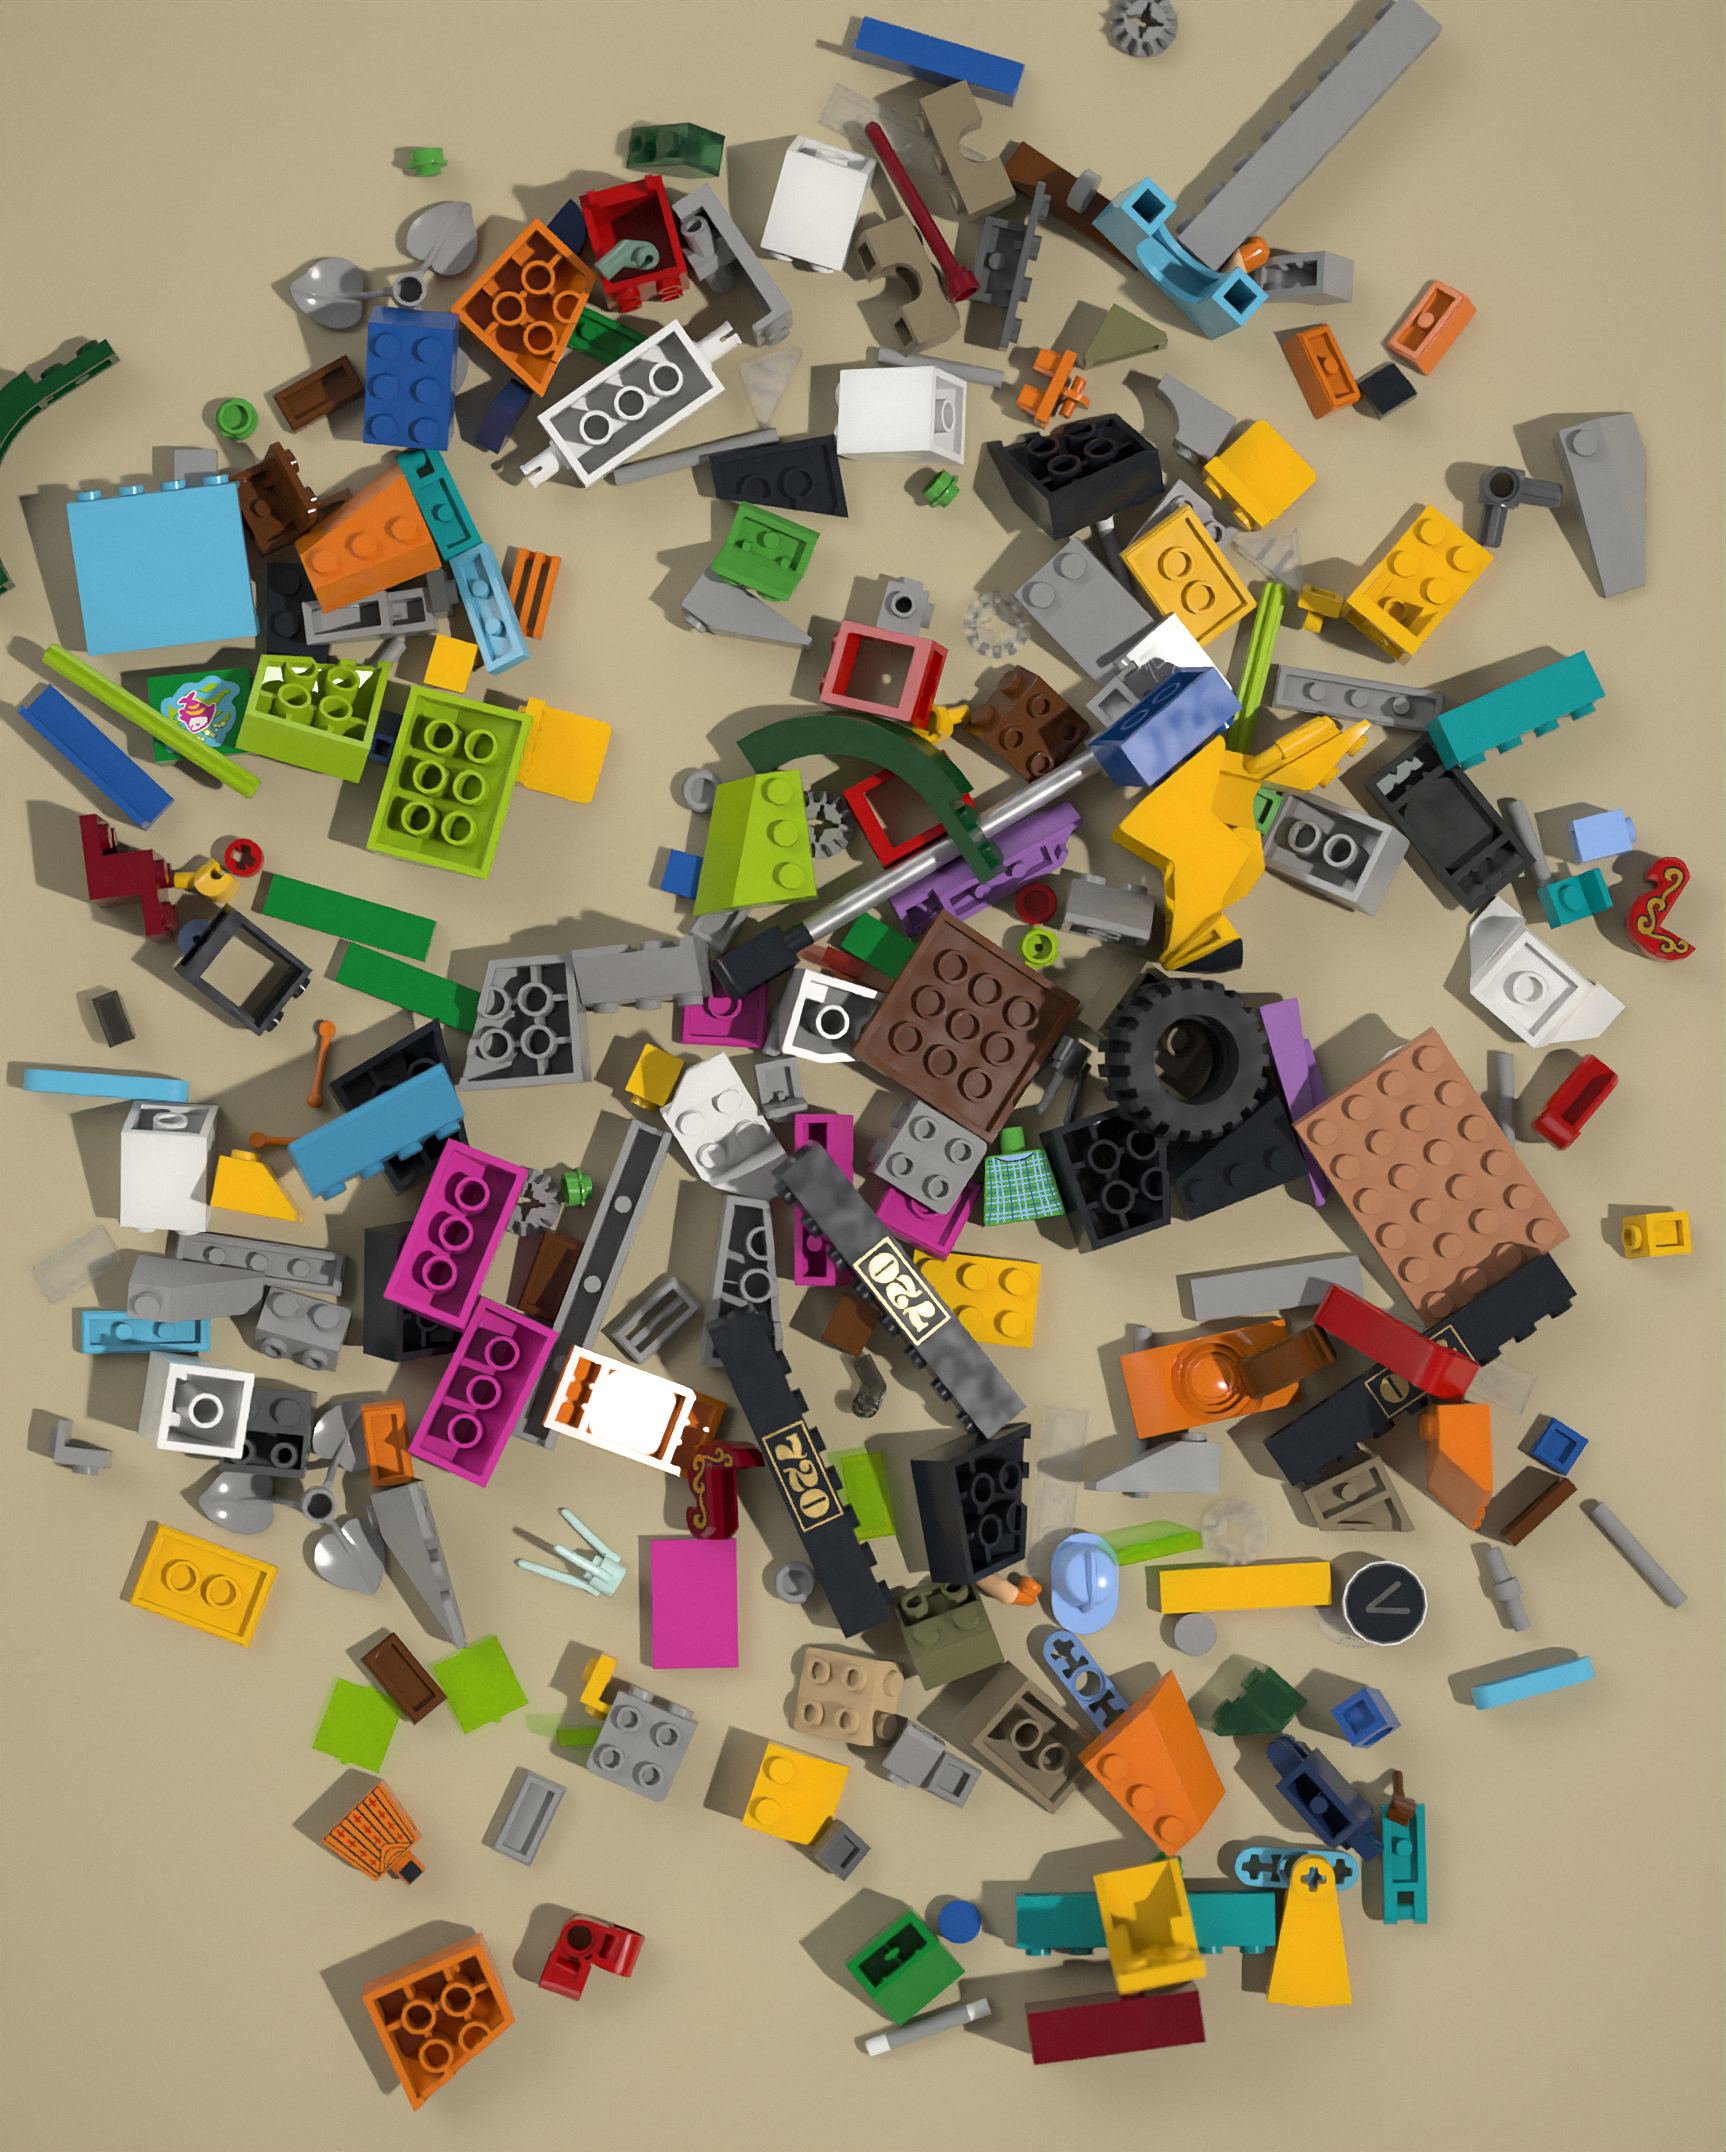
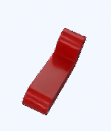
[1312,1282,1481,1404]

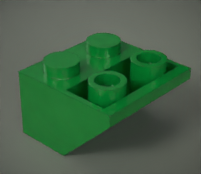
[845,1905,966,2027]

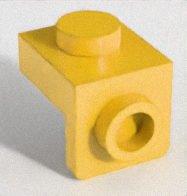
[579,1652,619,1721]

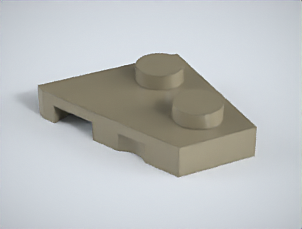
[1301,1455,1415,1532]

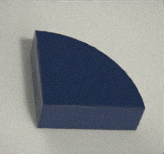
[546,198,586,257]

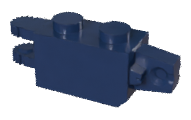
[1265,1732,1385,1863]

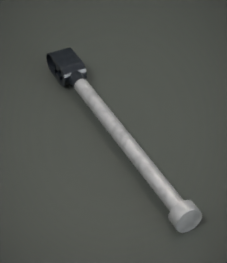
[710,731,1109,1003]

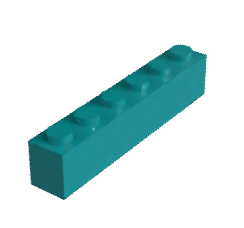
[1015,1889,1275,1956]

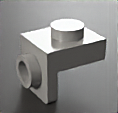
[752,1054,808,1122]
[48,1419,112,1476]

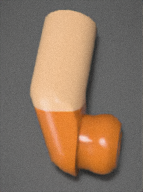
[1220,236,1270,274]
[976,1573,1042,1607]

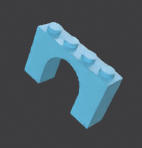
[1092,176,1269,341]

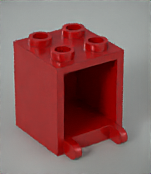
[579,174,690,313]

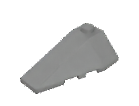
[1552,412,1646,598]
[779,967,885,1063]
[366,1480,469,1649]

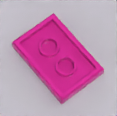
[651,1538,739,1669]

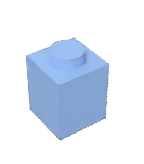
[1567,809,1636,866]

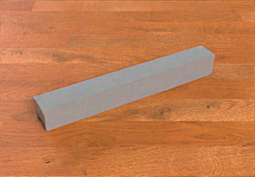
[512,1119,675,1451]

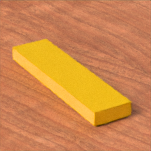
[1159,1561,1332,1614]

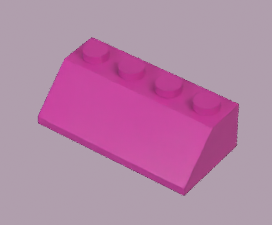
[383,1138,528,1334]
[408,1296,559,1488]

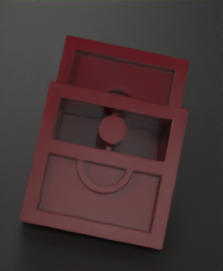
[79,814,179,943]

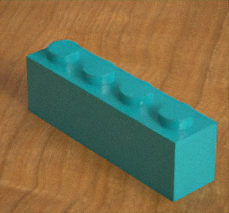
[1425,650,1606,772]

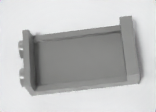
[672,183,793,348]

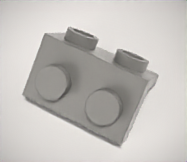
[254,1286,353,1372]

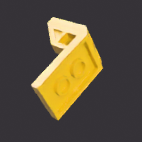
[1340,504,1495,667]
[1092,1857,1207,1994]

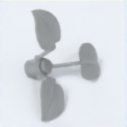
[290,202,477,394]
[199,1398,385,1595]

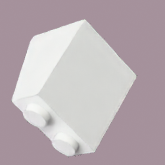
[760,135,878,274]
[834,366,967,465]
[120,1100,219,1235]
[138,1350,255,1459]

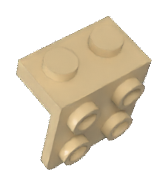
[793,1647,904,1747]

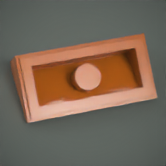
[1386,279,1476,376]
[1282,323,1363,420]

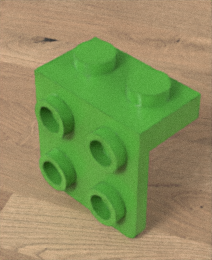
[710,501,821,602]

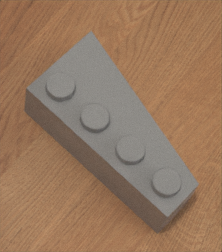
[698,1195,787,1377]

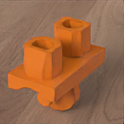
[1016,348,1091,430]

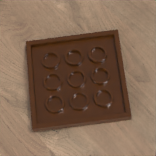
[849,908,1081,1144]

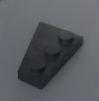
[709,434,849,518]

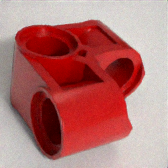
[538,1914,645,2002]

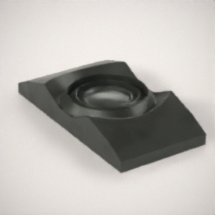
[1363,731,1537,915]

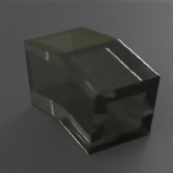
[92,990,137,1048]

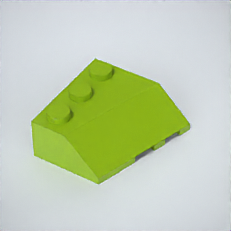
[235,654,392,784]
[692,769,819,917]

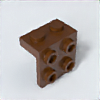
[228,441,319,558]
[963,664,1090,784]

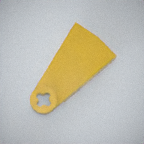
[1265,1854,1353,2007]

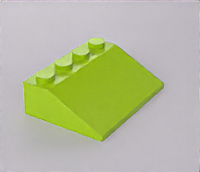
[366,684,534,881]

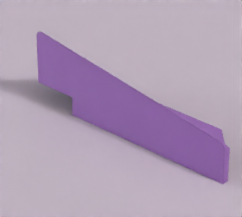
[887,801,1083,938]
[1255,997,1332,1207]

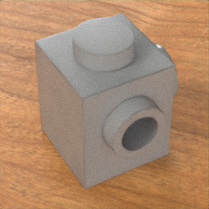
[876,577,935,636]

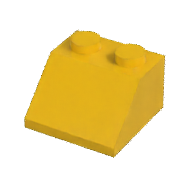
[210,1149,305,1224]
[741,1739,850,1846]

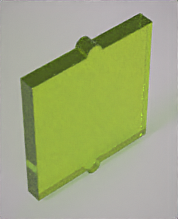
[433,1635,529,1734]
[313,1678,402,1773]

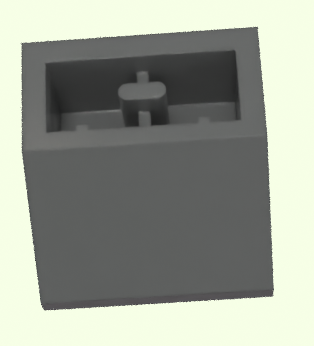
[219,1387,318,1479]

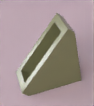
[1082,303,1168,370]

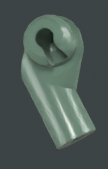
[594,239,659,281]

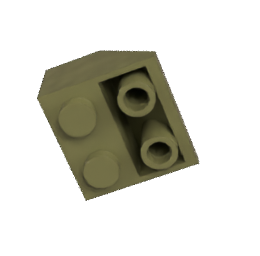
[892,1582,1005,1691]

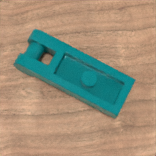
[395,449,483,562]
[1380,1803,1428,1925]

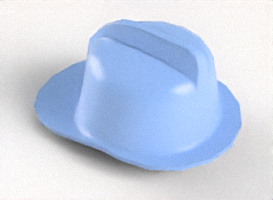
[1051,1532,1119,1635]

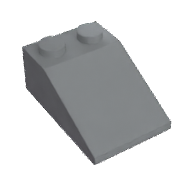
[1013,536,1159,688]
[1261,792,1411,917]
[1060,873,1155,950]

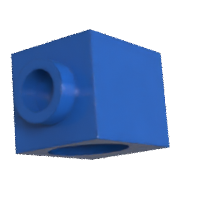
[1330,1687,1402,1749]

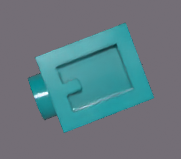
[1536,868,1613,930]

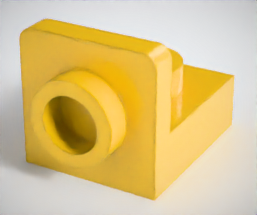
[1621,1211,1692,1259]

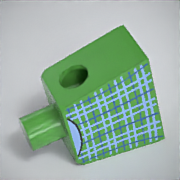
[983,1126,1065,1227]

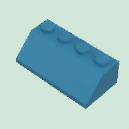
[288,1063,465,1201]

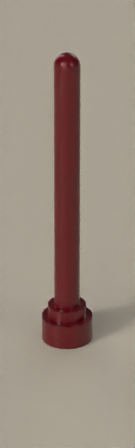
[864,122,981,304]

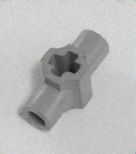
[681,216,736,293]

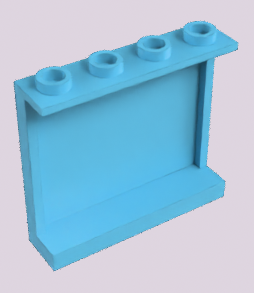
[66,474,260,656]

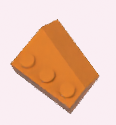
[449,217,598,398]
[1077,1669,1226,1858]
[361,1932,515,2112]

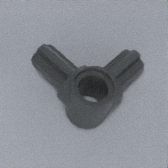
[1476,466,1563,548]

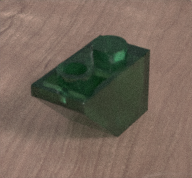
[626,122,725,179]
[1210,1664,1308,1737]

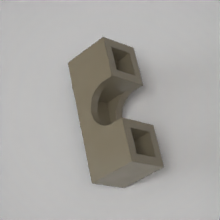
[914,79,1016,224]
[851,214,962,358]

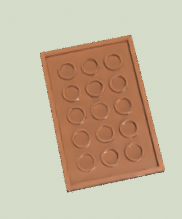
[1291,1027,1571,1329]

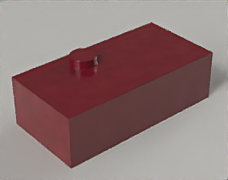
[1024,1980,1206,2066]

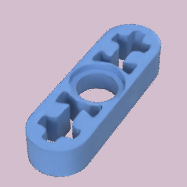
[1043,1630,1130,1732]

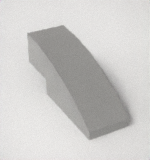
[302,587,440,646]

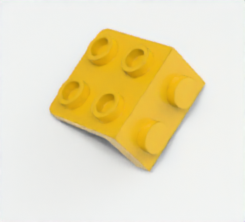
[1200,420,1317,536]
[515,697,612,805]

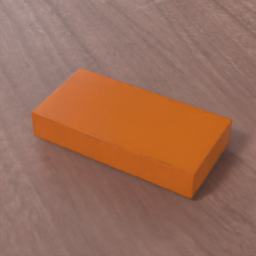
[361,1399,414,1488]

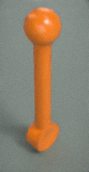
[307,1021,336,1109]
[249,1132,299,1149]

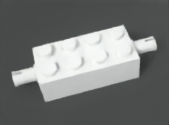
[519,319,742,489]

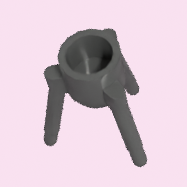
[1029,1036,1092,1125]

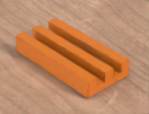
[509,547,562,641]

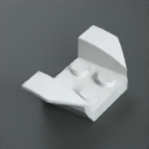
[1470,895,1626,1049]
[659,1050,788,1201]

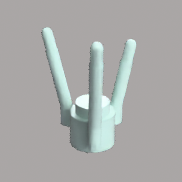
[518,1508,627,1598]

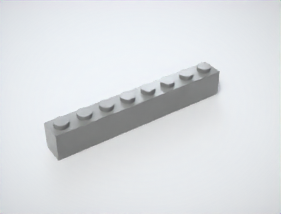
[1175,0,1443,272]

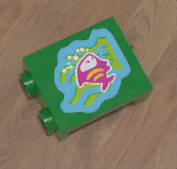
[147,667,261,767]

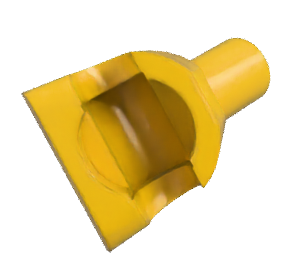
[912,704,971,746]
[174,858,241,903]

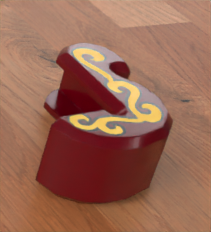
[686,1440,766,1540]

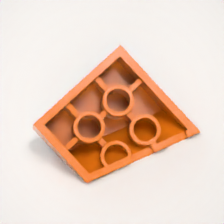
[294,462,442,614]
[1417,1403,1493,1531]

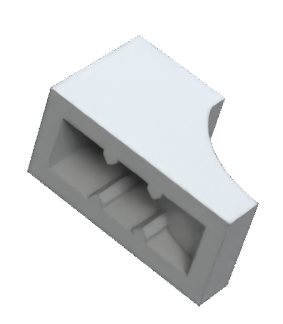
[1255,251,1354,306]
[1155,373,1237,467]

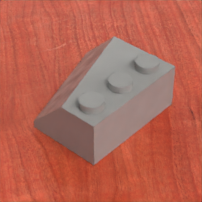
[571,936,714,1014]
[457,953,592,1092]

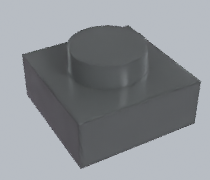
[426,569,460,619]
[810,1819,871,1881]

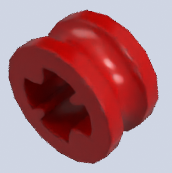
[224,838,264,878]

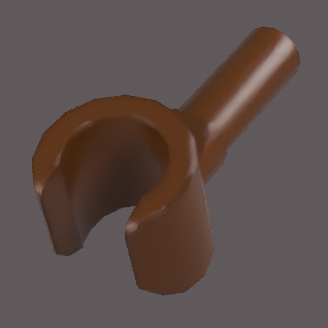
[1386,1770,1417,1828]

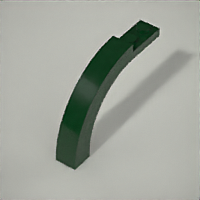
[0,339,121,596]
[736,711,1007,885]

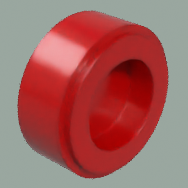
[1015,882,1058,926]

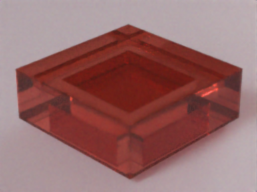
[822,946,867,980]

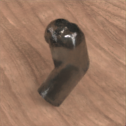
[851,1353,887,1419]

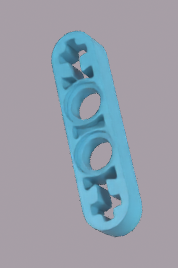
[23,1069,190,1103]

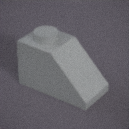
[881,1719,946,1789]

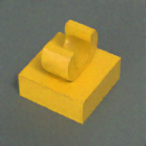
[1297,583,1344,634]

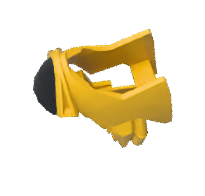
[1110,715,1371,974]

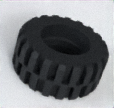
[1098,978,1270,1141]

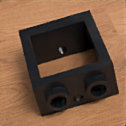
[174,903,312,1037]

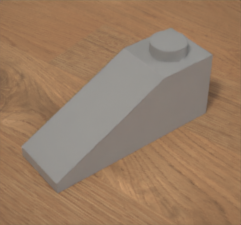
[680,564,813,651]
[127,1254,265,1323]
[1084,1433,1221,1494]

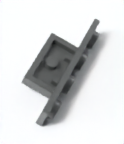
[966,181,1052,352]

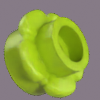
[1018,927,1059,969]

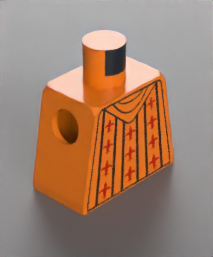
[321,1780,427,1886]

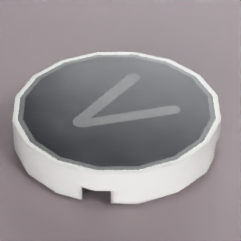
[1341,1561,1428,1646]

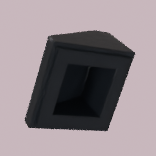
[1357,362,1418,420]

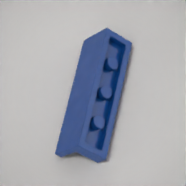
[852,16,1025,108]
[17,684,175,831]

